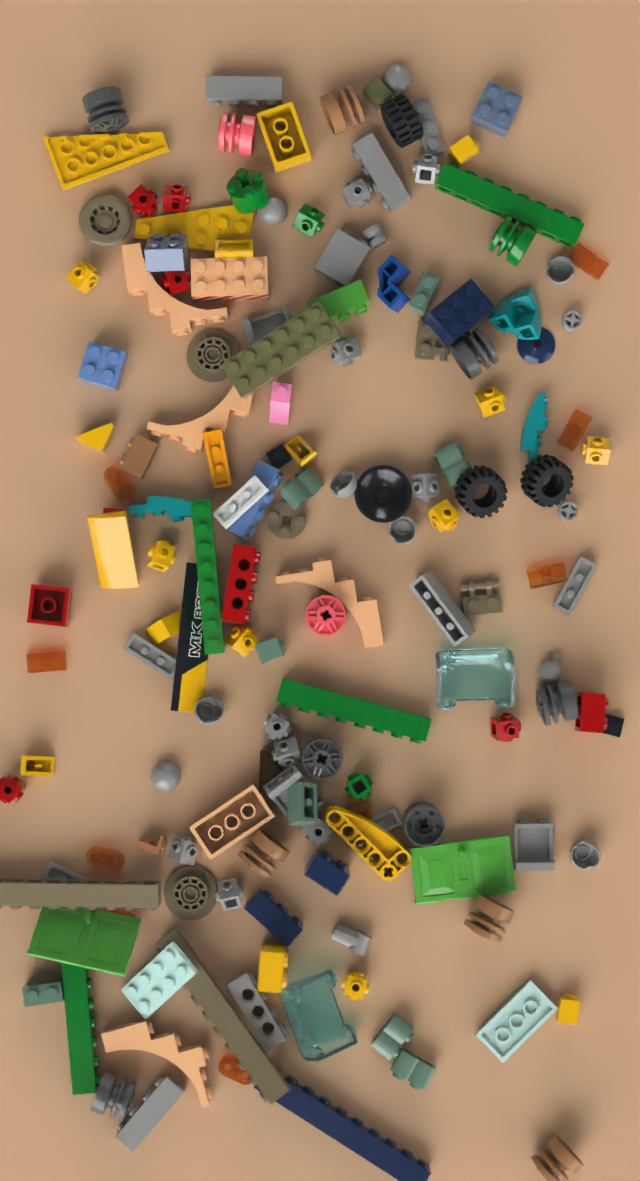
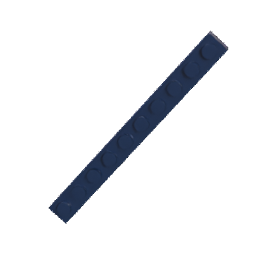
[254,1066,431,1181]

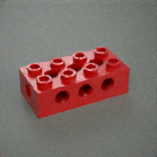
[221,544,261,625]

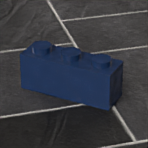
[244,889,303,947]

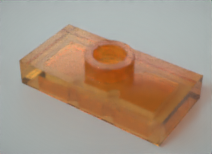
[568,243,609,281]
[557,409,592,451]
[526,562,568,589]
[26,651,67,673]

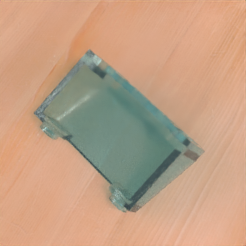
[435,648,515,710]
[279,969,358,1062]

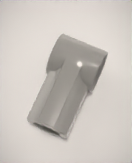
[330,922,372,956]

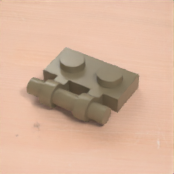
[415,321,450,362]
[460,579,503,616]

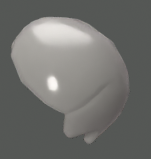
[381,64,412,96]
[257,196,287,225]
[546,256,575,285]
[330,470,358,498]
[389,515,418,544]
[194,696,224,725]
[151,761,181,792]
[570,840,601,870]

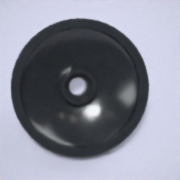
[354,465,412,523]

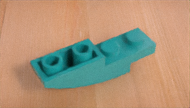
[520,392,548,464]
[128,496,192,522]

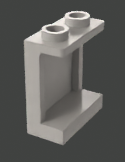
[314,229,370,287]
[241,306,293,346]
[263,764,323,826]
[513,818,555,871]

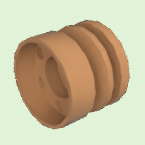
[320,85,365,135]
[238,828,290,879]
[464,893,515,942]
[531,1134,583,1181]

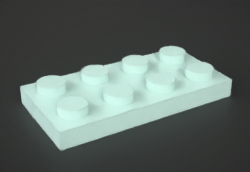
[121,941,198,1020]
[475,980,558,1063]

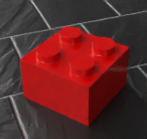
[27,584,73,627]
[575,692,609,733]

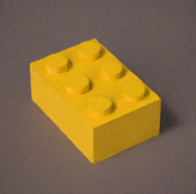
[256,101,311,173]
[258,943,289,993]

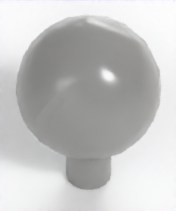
[538,653,562,685]

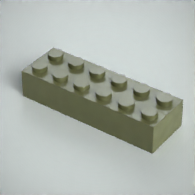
[221,301,342,398]

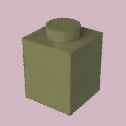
[363,76,392,111]

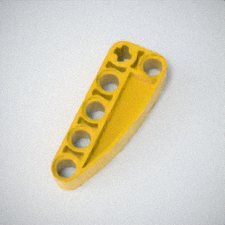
[325,805,411,881]

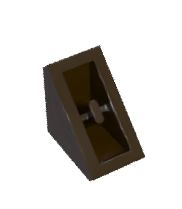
[259,751,283,791]

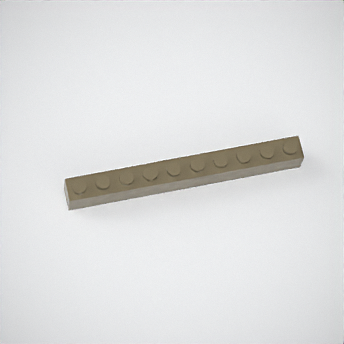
[0,878,161,911]
[156,928,291,1105]

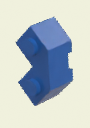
[378,255,411,313]

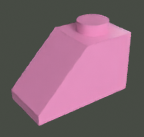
[269,382,292,425]

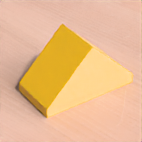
[76,422,115,453]
[284,434,317,468]
[146,611,181,645]
[20,754,55,776]

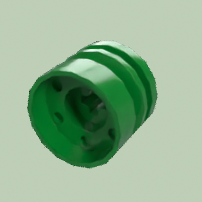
[489,215,537,266]

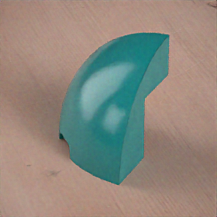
[489,286,541,340]

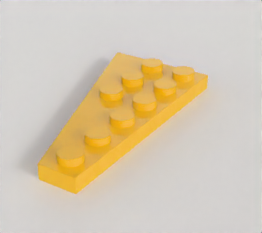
[42,132,169,191]
[134,205,255,253]

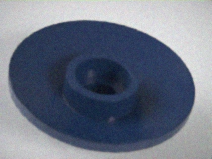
[517,327,555,364]

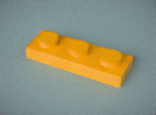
[202,428,232,489]

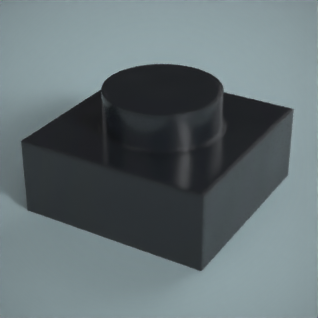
[266,444,292,469]
[603,714,624,737]

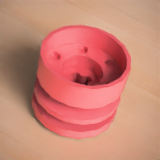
[218,112,257,157]
[306,595,346,636]

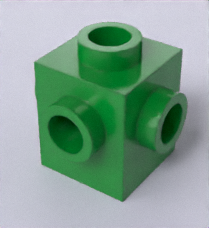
[292,203,325,238]
[345,771,373,801]

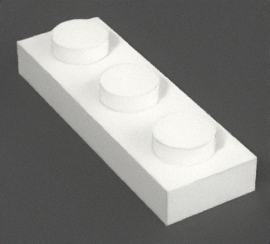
[212,475,269,529]

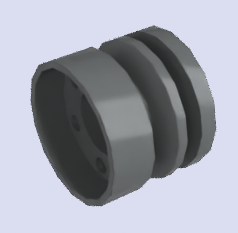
[82,87,129,133]
[449,328,499,380]
[536,680,578,726]
[302,738,342,780]
[402,802,445,847]
[91,1071,136,1122]

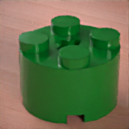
[226,168,270,214]

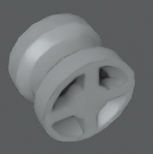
[562,310,582,332]
[558,501,578,521]

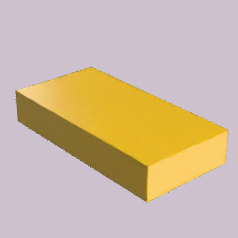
[215,239,253,258]

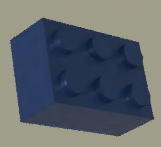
[424,279,496,348]
[304,849,350,896]

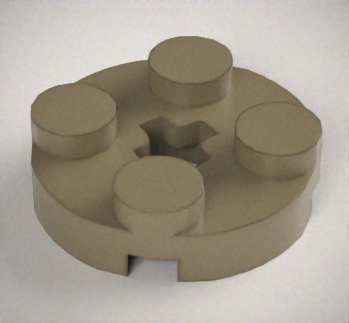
[268,501,306,539]

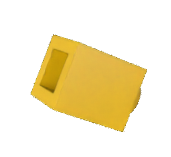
[448,135,479,168]
[556,993,580,1025]

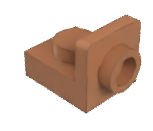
[136,835,167,855]

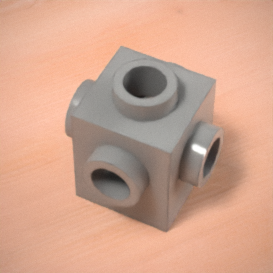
[412,154,440,185]
[342,178,372,210]
[329,337,362,367]
[411,473,440,502]
[263,712,292,741]
[271,736,302,768]
[302,816,332,846]
[168,834,200,865]
[215,877,244,911]

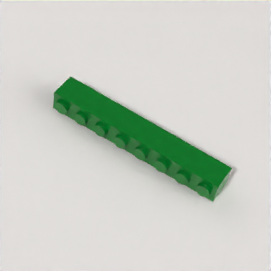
[434,163,584,249]
[191,498,225,655]
[276,678,432,744]
[61,963,101,1095]

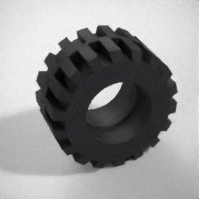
[380,93,423,148]
[520,454,574,508]
[455,465,508,518]

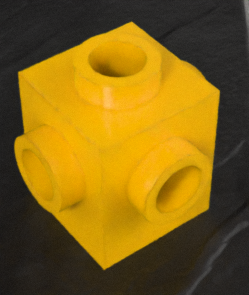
[65,260,101,294]
[474,385,506,418]
[581,436,611,465]
[428,498,460,533]
[147,540,176,572]
[224,624,259,658]
[341,971,370,1001]

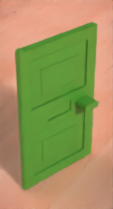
[409,834,516,905]
[27,906,141,977]

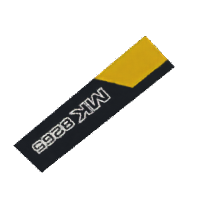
[170,562,208,713]

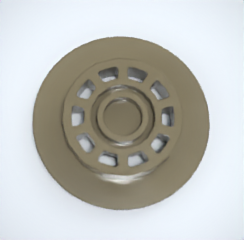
[79,194,132,247]
[187,329,240,382]
[164,866,218,920]

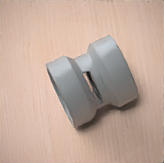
[362,223,388,250]

